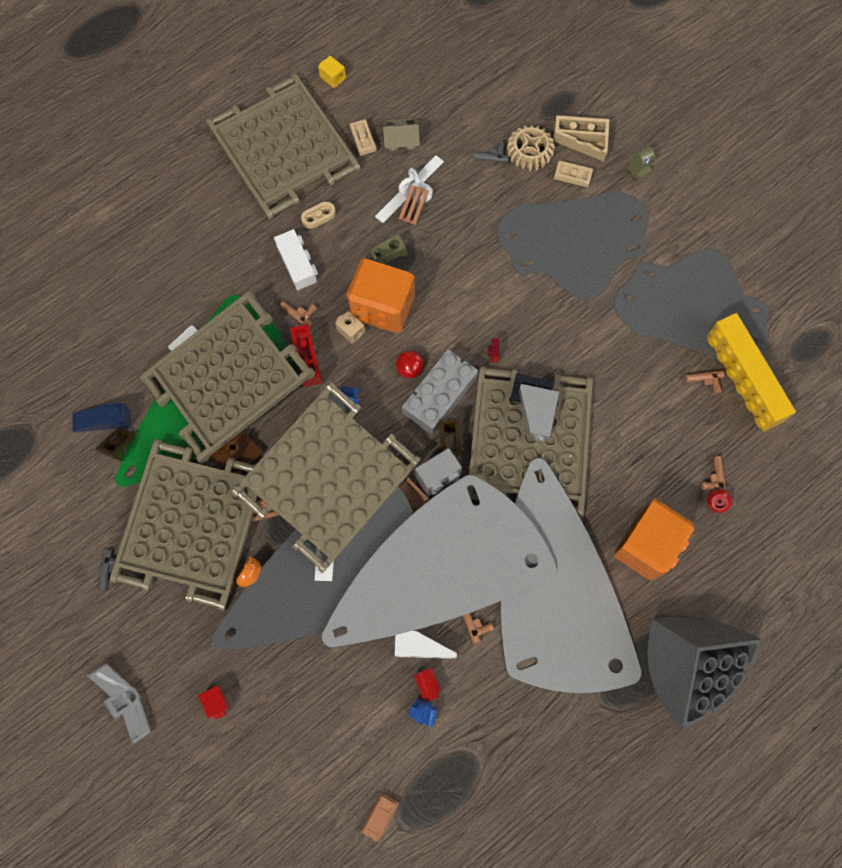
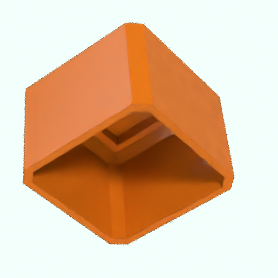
[346,258,415,333]
[613,498,694,580]

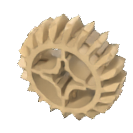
[507,124,555,171]

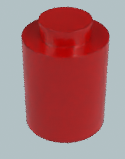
[413,668,442,702]

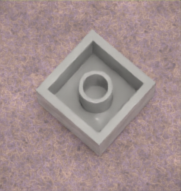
[415,448,462,497]

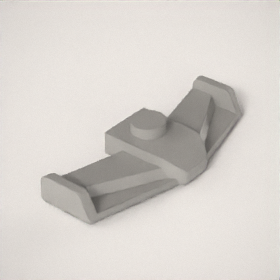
[87,663,151,745]

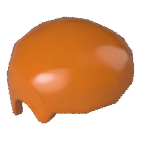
[236,556,262,588]

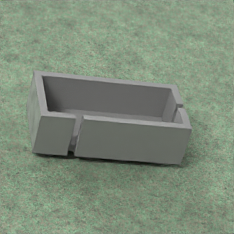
[402,349,478,435]

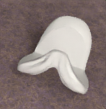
[399,168,433,204]

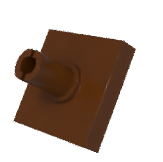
[211,432,264,475]

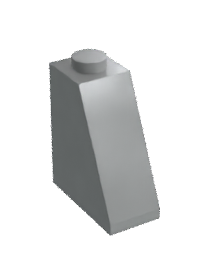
[519,384,559,442]

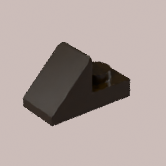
[438,417,461,455]
[96,427,136,462]

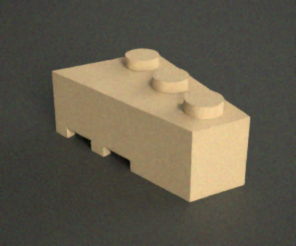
[553,115,610,162]

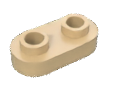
[301,202,336,229]

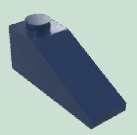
[73,403,131,433]

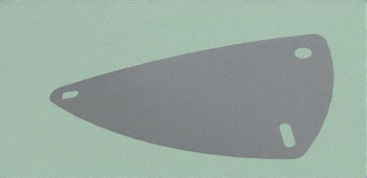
[501,458,641,693]
[322,475,556,647]

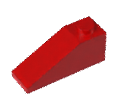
[290,324,322,387]

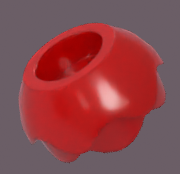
[707,489,733,513]

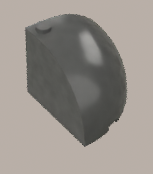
[647,617,761,727]

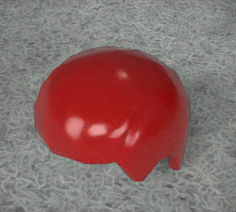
[396,351,424,379]

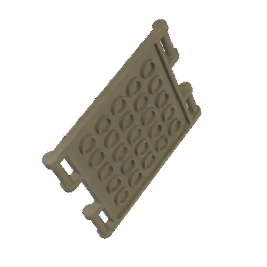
[205,73,361,220]
[140,291,316,464]
[467,366,593,517]
[230,381,421,574]
[110,439,258,611]

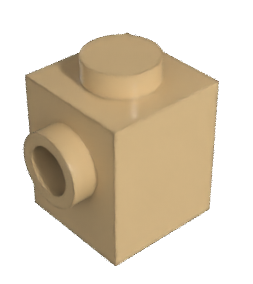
[335,311,365,344]

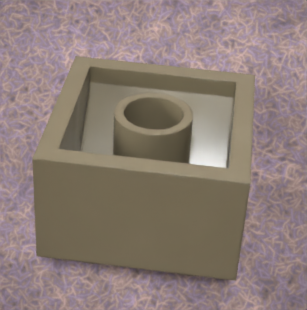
[383,118,420,151]

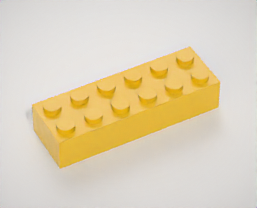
[707,313,796,432]

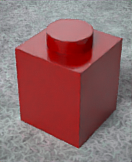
[198,686,231,720]

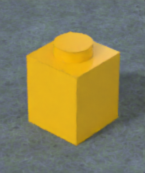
[318,56,346,89]

